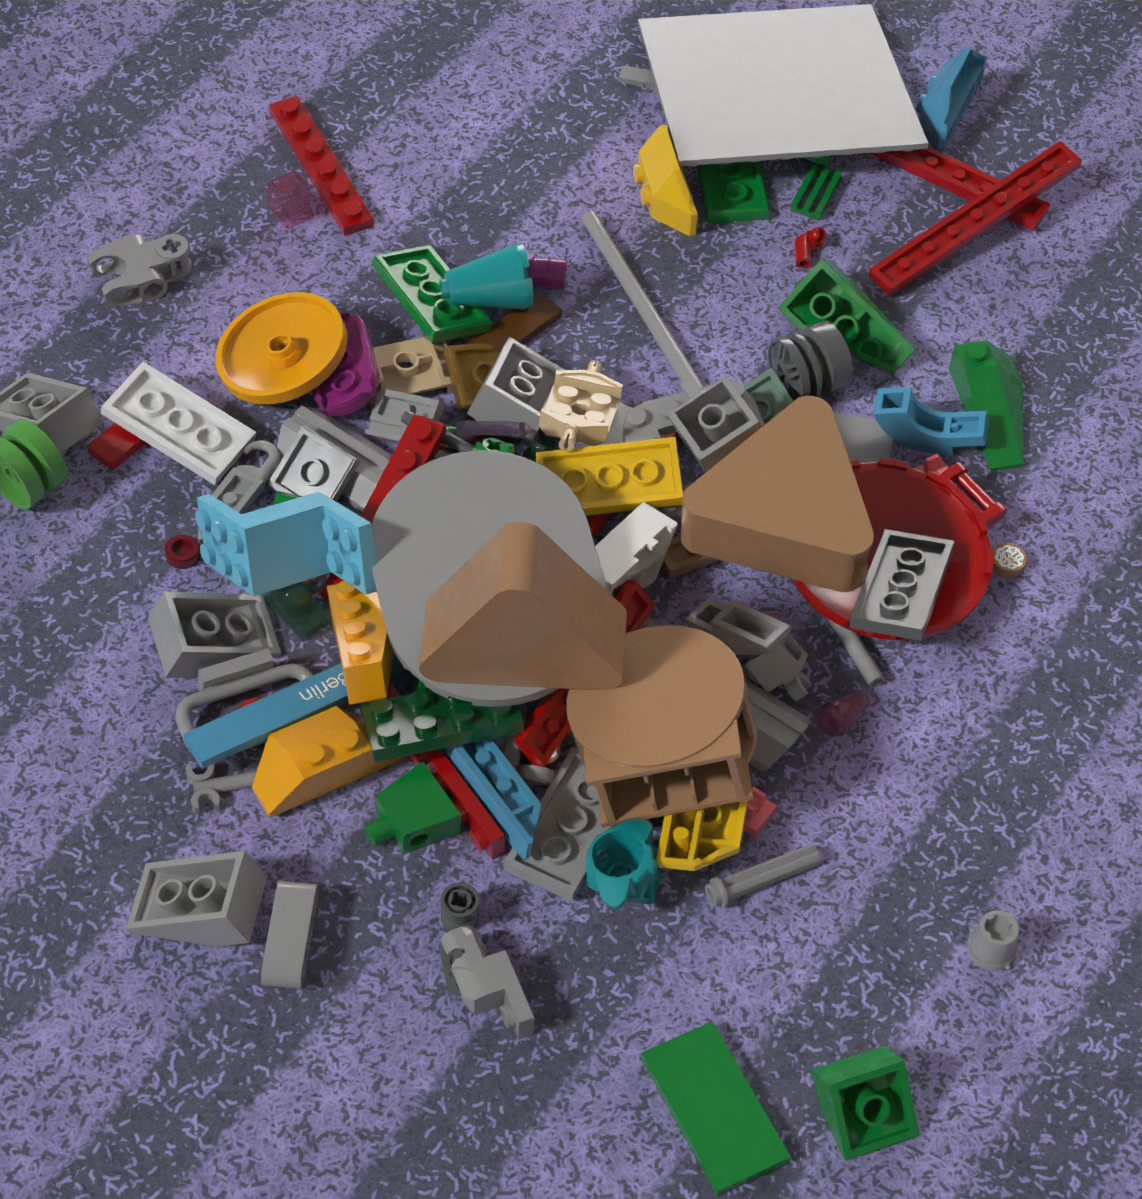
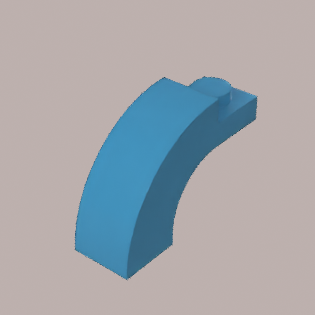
[874,387,989,456]

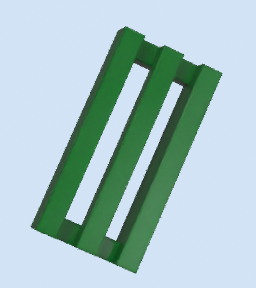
[790,162,842,221]

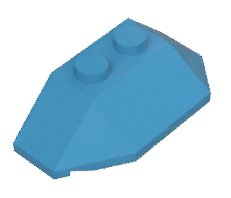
[916,47,988,153]

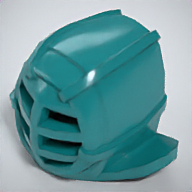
[585,819,663,909]

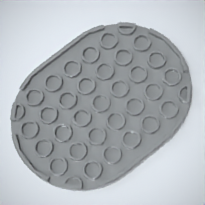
[371,450,607,707]

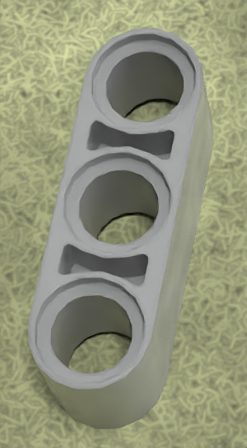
[261,880,319,990]

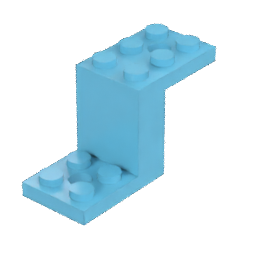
[195,492,377,597]

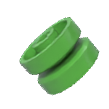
[0,419,68,510]

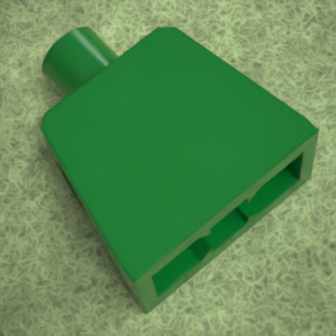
[364,762,461,853]

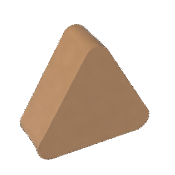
[680,396,874,592]
[419,522,627,690]

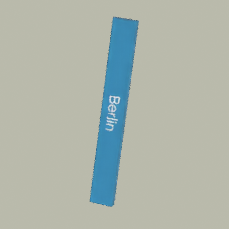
[184,654,410,769]

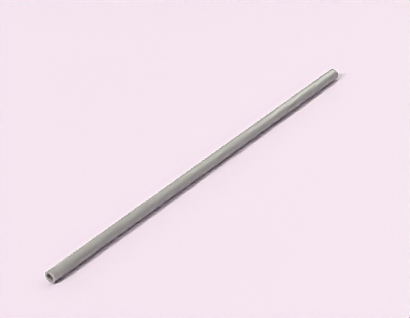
[582,211,885,688]

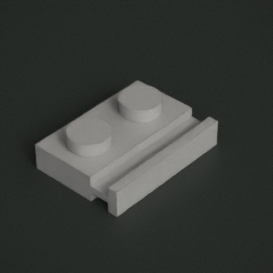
[364,388,445,444]

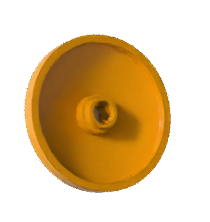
[215,292,347,404]

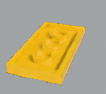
[536,437,683,516]

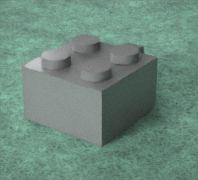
[667,376,762,473]

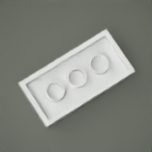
[101,362,256,485]

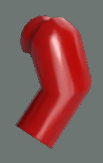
[794,227,827,268]

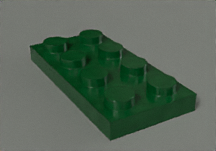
[360,690,524,762]

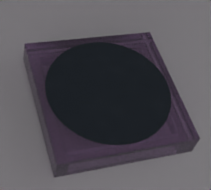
[456,421,542,449]

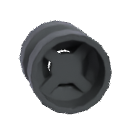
[441,883,479,931]

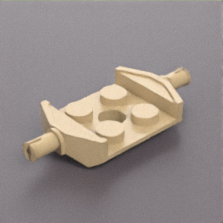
[369,336,453,406]
[539,360,623,452]

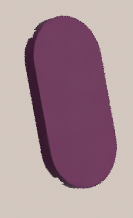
[312,313,380,416]

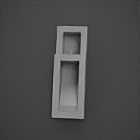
[686,598,791,655]

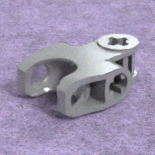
[87,234,192,308]

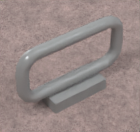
[175,648,314,751]

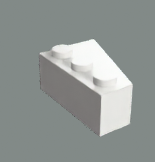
[595,502,678,597]

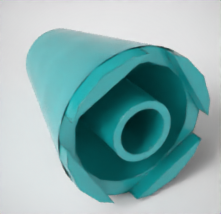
[439,243,533,310]

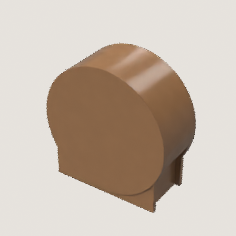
[567,625,757,827]

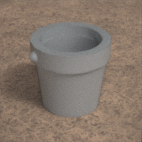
[967,910,1019,971]

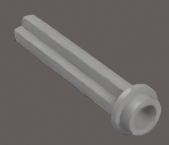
[705,844,821,907]

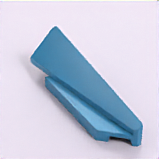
[441,739,541,860]

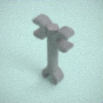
[185,763,257,815]

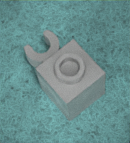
[745,633,812,702]

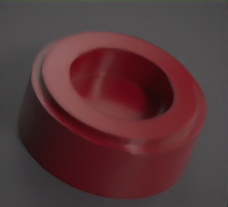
[164,534,201,569]

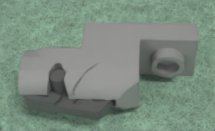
[439,926,534,1040]

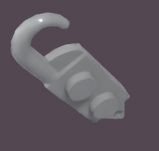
[198,440,281,545]

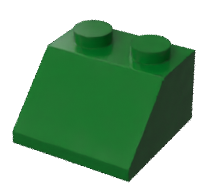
[811,1045,920,1161]

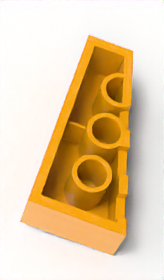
[327,581,395,705]

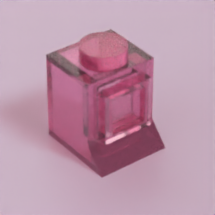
[267,170,314,230]

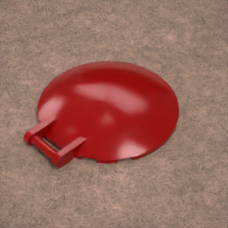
[791,458,1008,640]

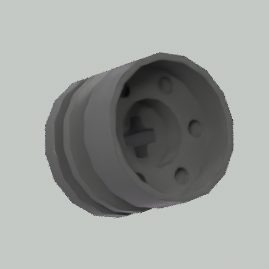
[768,321,853,401]

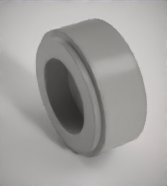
[517,765,556,787]

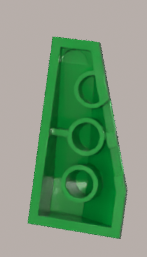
[778,259,916,374]
[949,340,1024,472]

